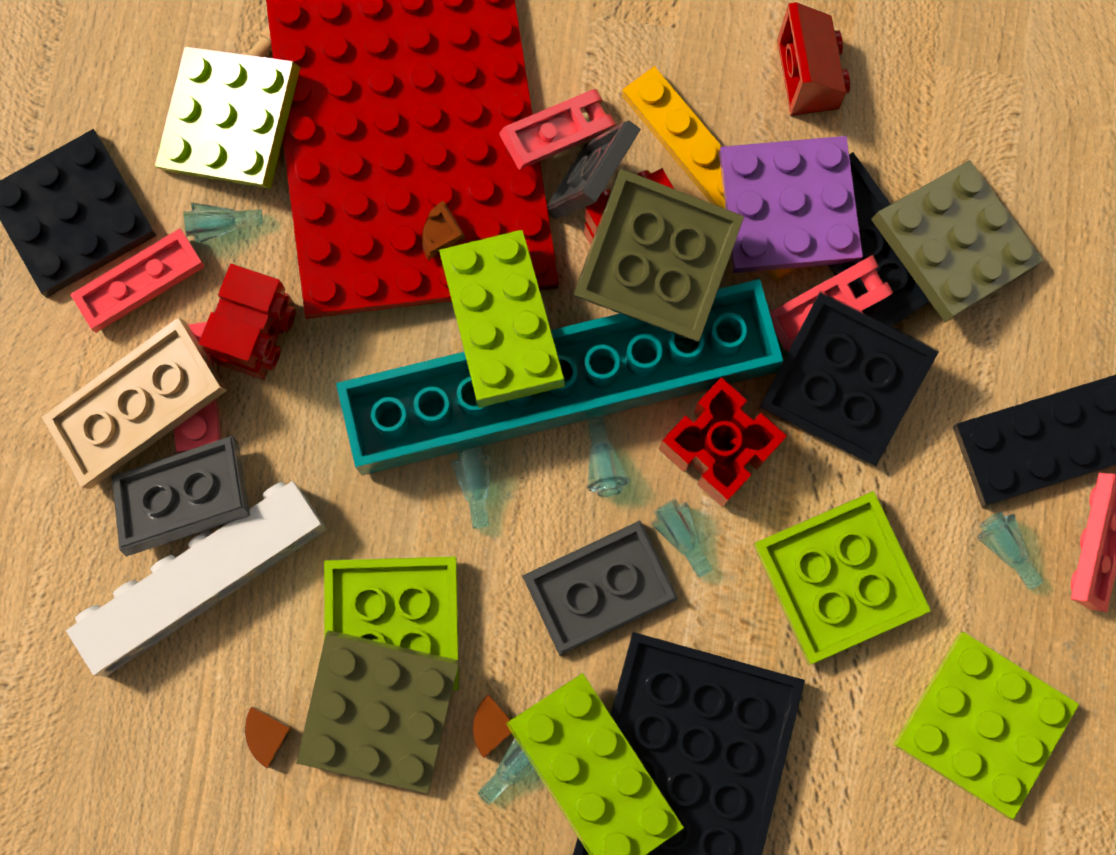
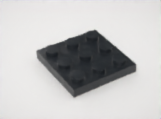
[0,129,157,298]
[760,291,939,466]

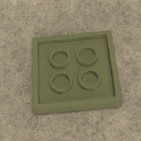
[871,160,1044,323]
[573,169,744,342]
[296,630,459,794]

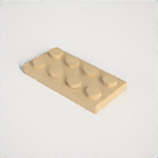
[42,318,227,489]

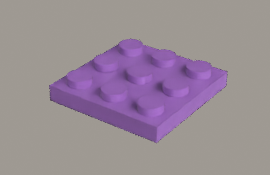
[719,136,863,273]

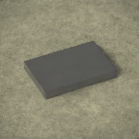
[547,120,641,220]
[112,435,250,557]
[522,520,678,656]

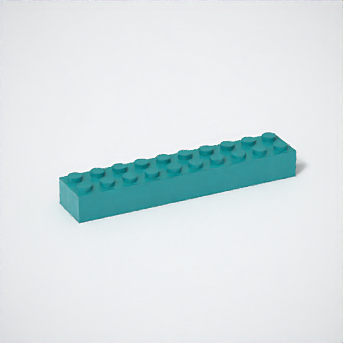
[336,279,783,475]

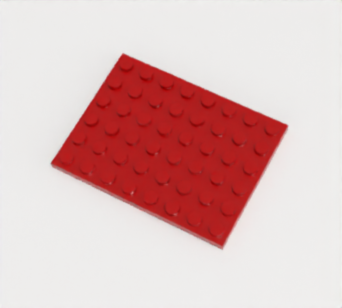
[266,0,559,319]

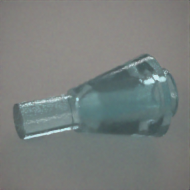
[183,202,263,244]
[587,416,630,497]
[450,448,492,529]
[650,498,713,578]
[977,512,1044,590]
[478,738,536,805]

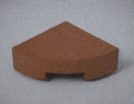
[422,201,465,261]
[473,694,512,758]
[245,707,292,768]

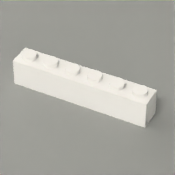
[66,481,327,677]

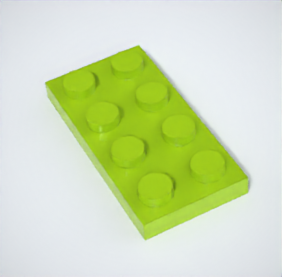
[439,230,565,408]
[506,673,684,855]

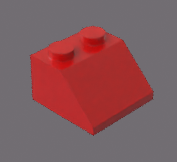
[777,2,850,116]

